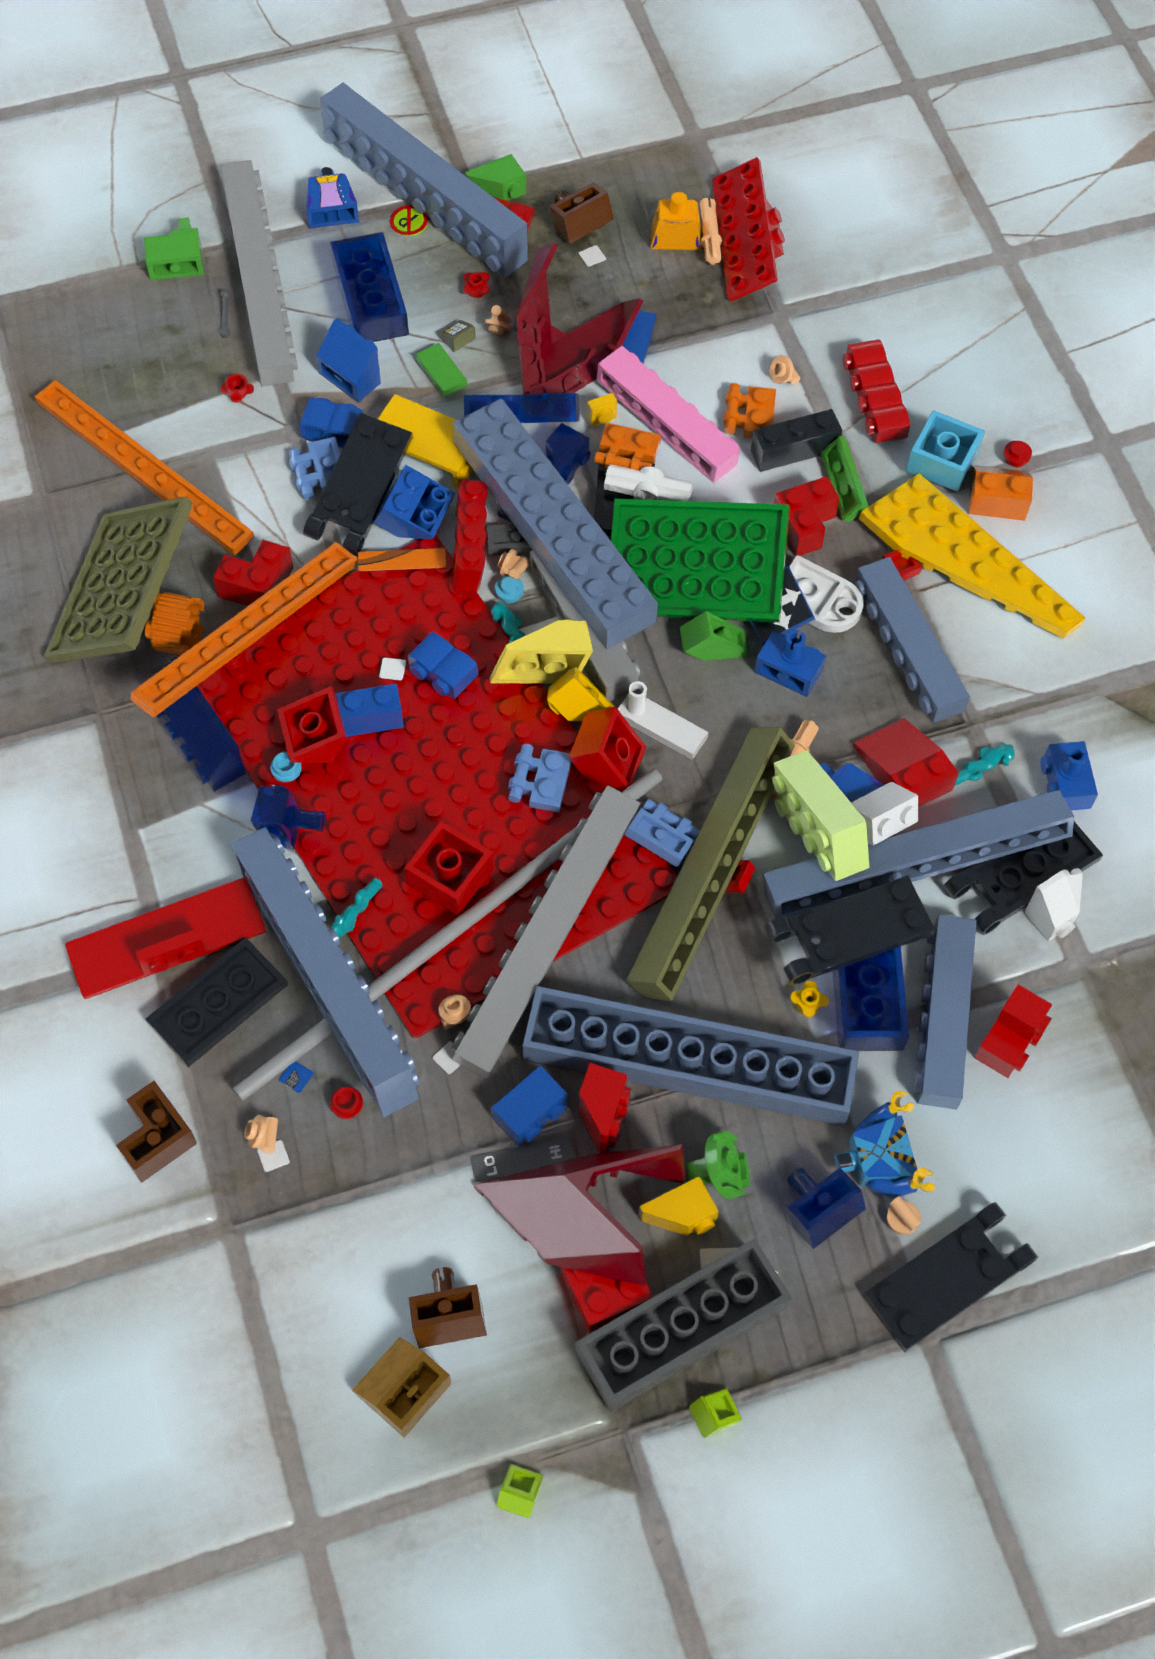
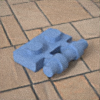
[289,437,340,500]
[508,744,572,813]
[624,799,700,867]

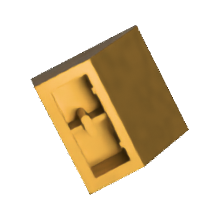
[352,1337,451,1438]

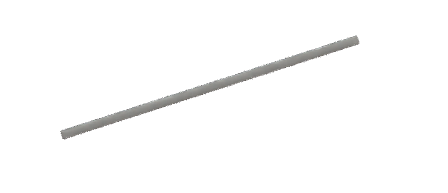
[232,768,663,1102]

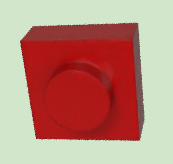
[882,550,923,581]
[725,860,755,893]

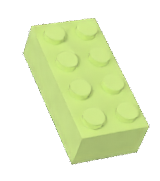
[772,750,870,881]

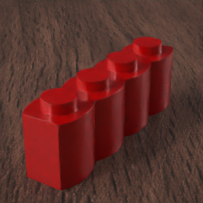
[843,339,911,443]
[452,479,488,593]

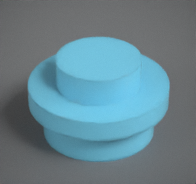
[495,575,524,604]
[270,752,302,782]

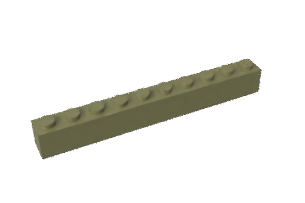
[626,727,795,1001]

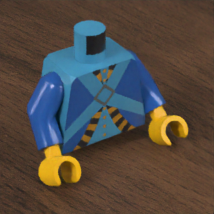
[834,1091,935,1198]

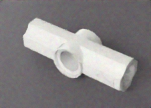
[604,464,693,501]

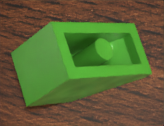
[465,154,526,201]
[680,611,749,661]

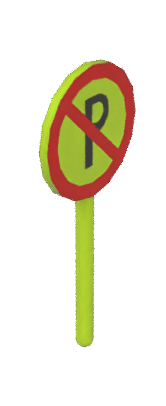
[389,205,429,236]

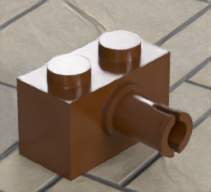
[550,182,614,244]
[408,1267,487,1349]

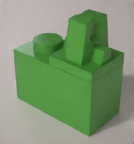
[144,217,204,280]

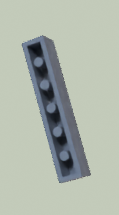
[853,557,970,723]
[913,914,977,1110]

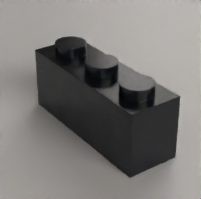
[750,409,843,472]

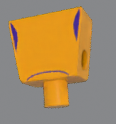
[651,192,701,250]

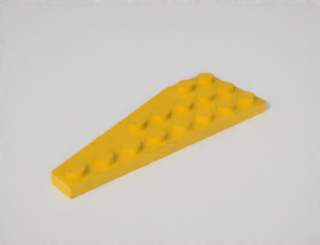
[859,473,1086,639]

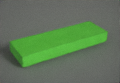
[820,436,869,523]

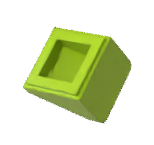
[689,1387,742,1438]
[497,1464,544,1518]

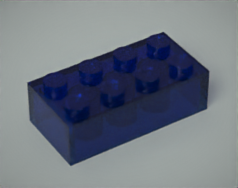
[330,232,409,342]
[833,947,909,1051]

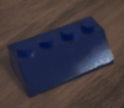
[156,656,246,792]

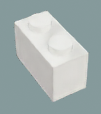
[851,782,918,846]

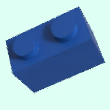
[336,683,404,737]
[491,1065,567,1146]

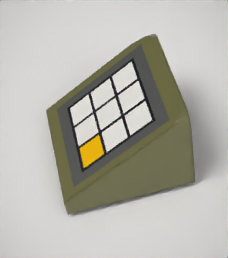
[438,320,476,352]

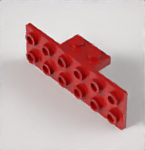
[712,157,785,302]
[65,878,266,999]

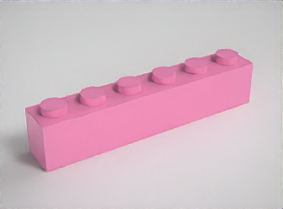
[597,346,741,483]

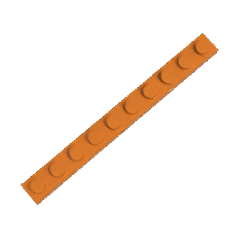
[35,380,255,556]
[130,542,358,718]

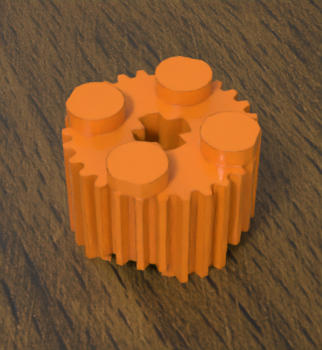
[145,592,205,656]

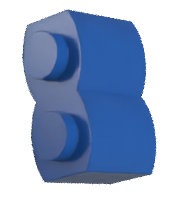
[300,398,363,448]
[408,632,478,699]

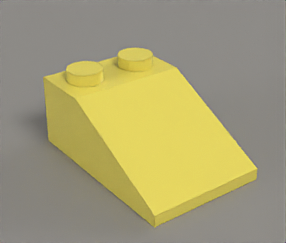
[489,619,593,683]

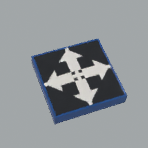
[750,566,815,646]

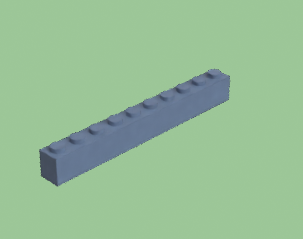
[763,790,1074,918]

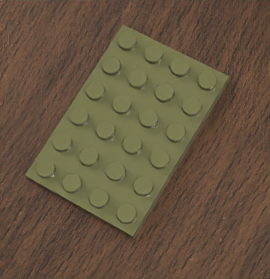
[44,496,193,663]

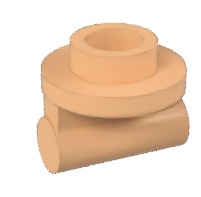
[484,305,511,335]
[769,355,800,384]
[497,549,530,580]
[439,995,472,1030]
[244,1115,278,1153]
[886,1196,922,1235]

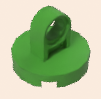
[686,1131,750,1199]

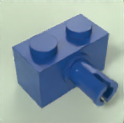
[754,630,826,697]
[1040,741,1098,811]

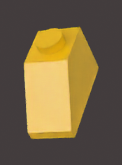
[547,666,615,721]
[638,1177,719,1236]

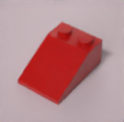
[853,718,959,808]

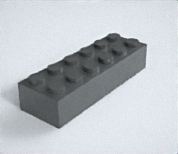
[575,1238,792,1413]

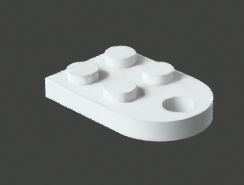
[789,555,863,633]

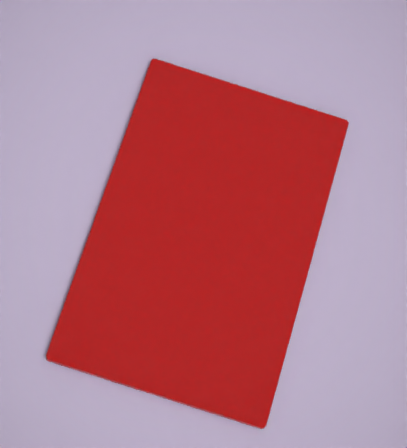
[194,534,678,1038]

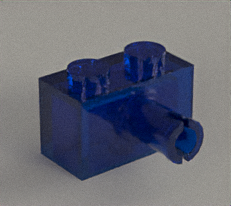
[251,785,326,850]
[787,1167,866,1249]

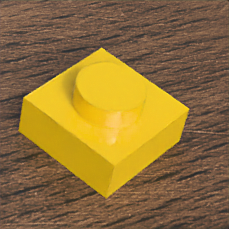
[587,393,617,427]

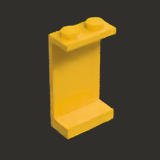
[378,394,473,489]

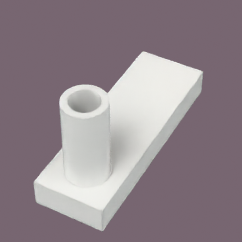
[618,681,708,760]

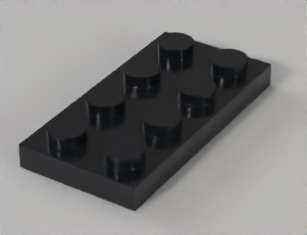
[145,937,288,1068]

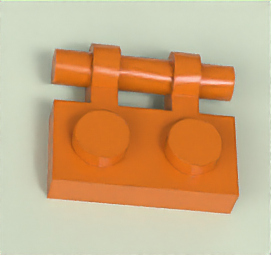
[723,383,776,438]
[594,423,661,471]

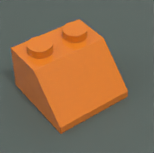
[968,465,1033,521]

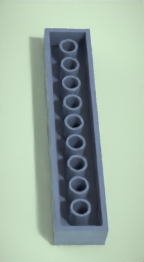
[320,82,528,278]
[453,398,658,649]
[231,827,420,1118]
[523,986,860,1126]

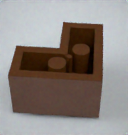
[116,1081,197,1183]

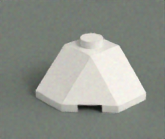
[1024,868,1083,942]

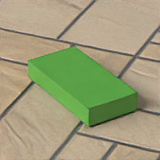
[415,343,467,397]

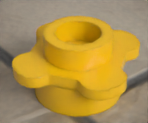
[790,981,829,1018]

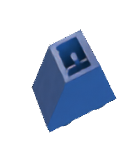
[316,318,381,403]
[373,465,456,540]

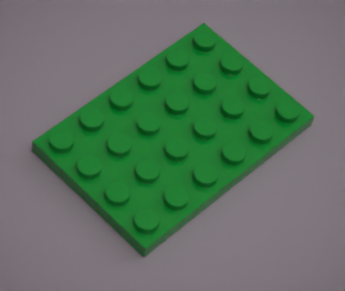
[611,499,790,622]

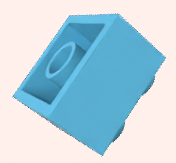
[906,410,985,492]

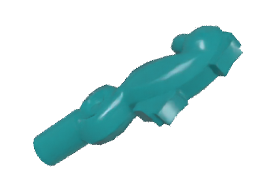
[491,602,526,643]
[954,743,1015,786]
[330,878,383,940]

